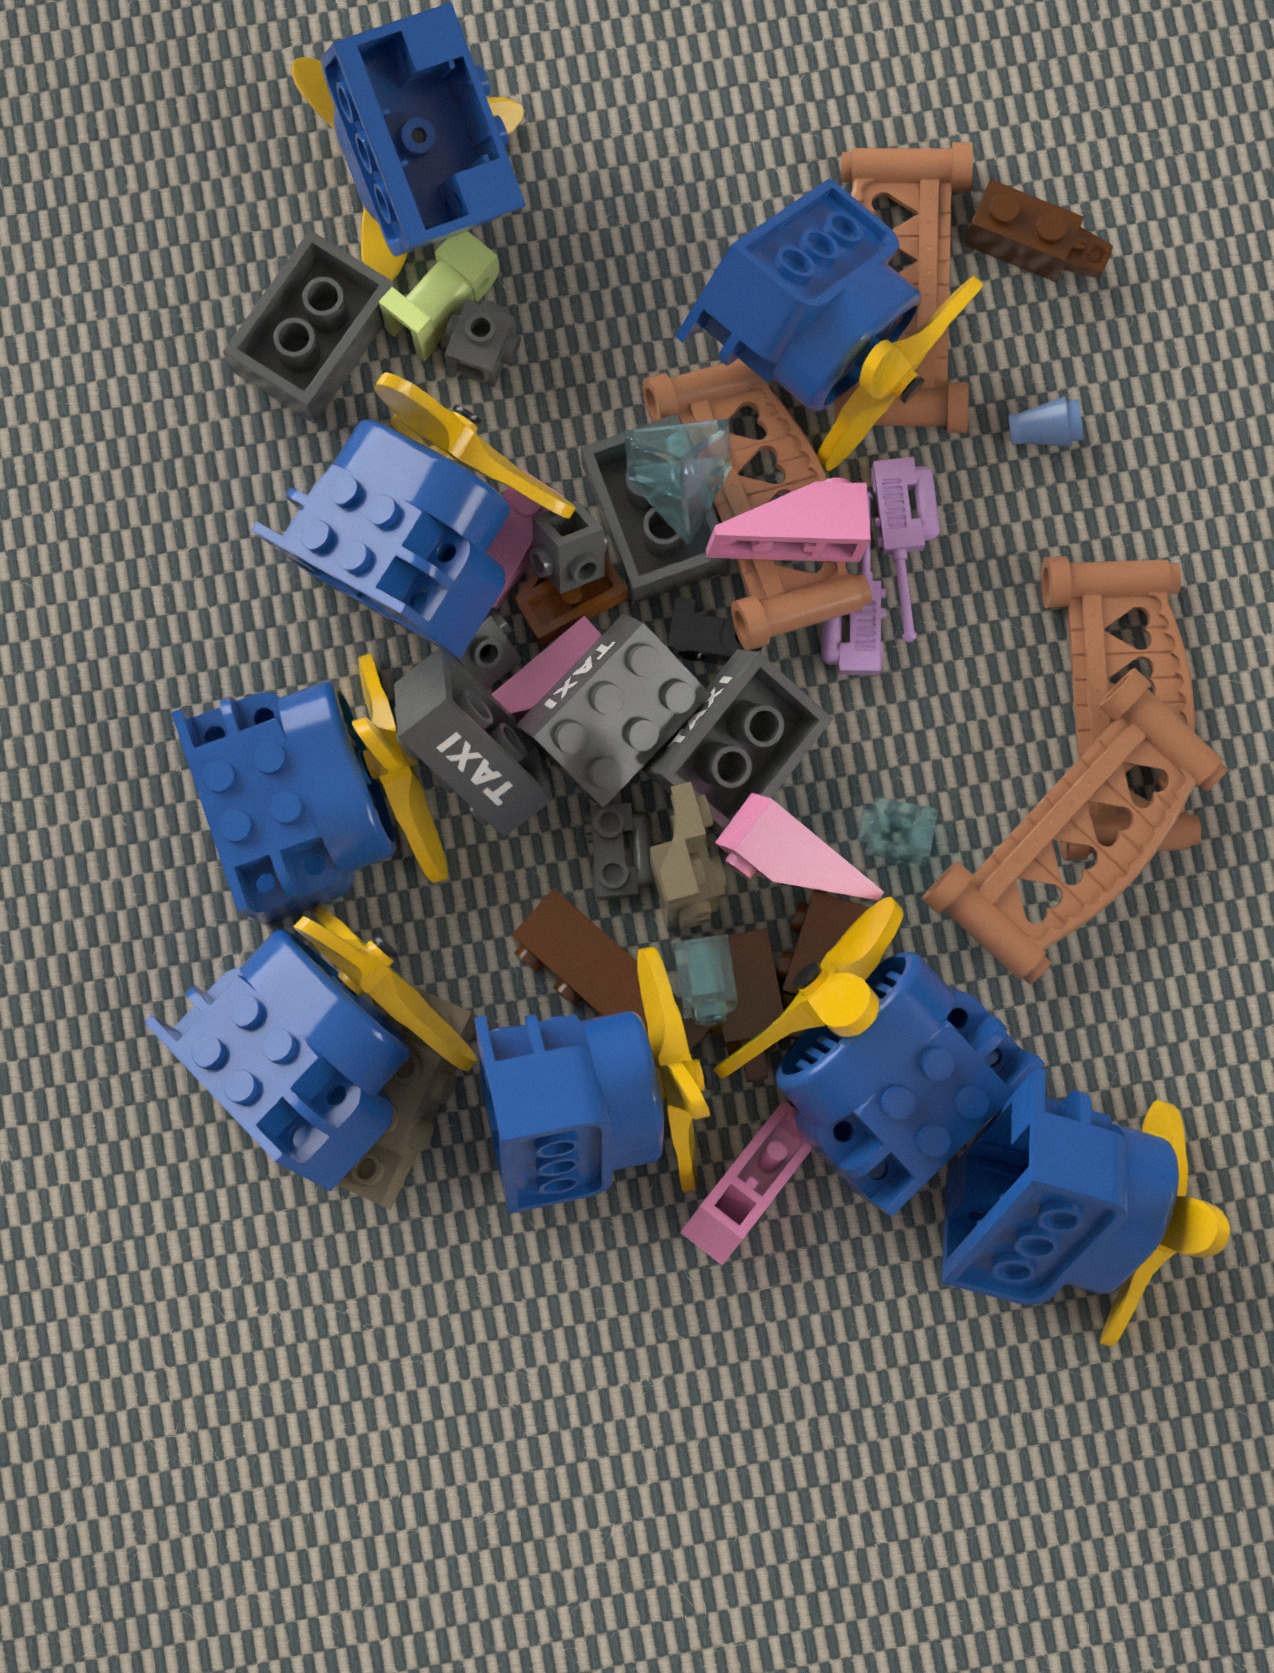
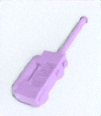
[871,457,940,642]
[821,492,886,675]

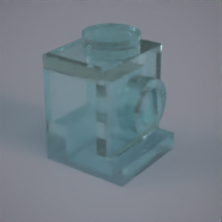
[857,797,938,867]

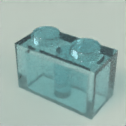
[673,934,738,1026]

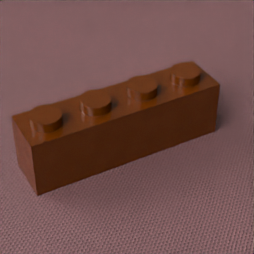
[512,888,712,1055]

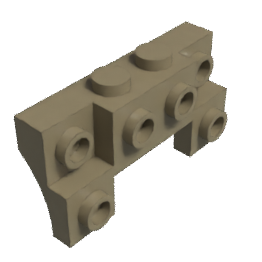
[650,781,727,932]
[337,983,478,1210]

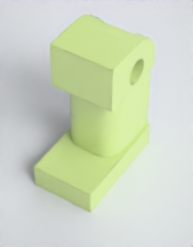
[379,231,500,362]

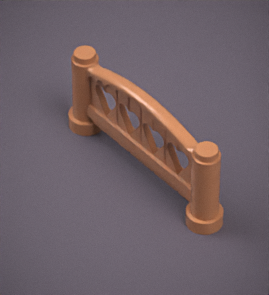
[835,142,973,433]
[642,359,872,651]
[1041,556,1201,861]
[922,668,1228,985]

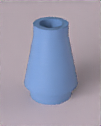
[1008,396,1084,447]

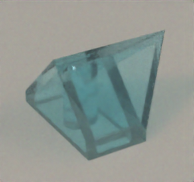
[624,419,732,546]

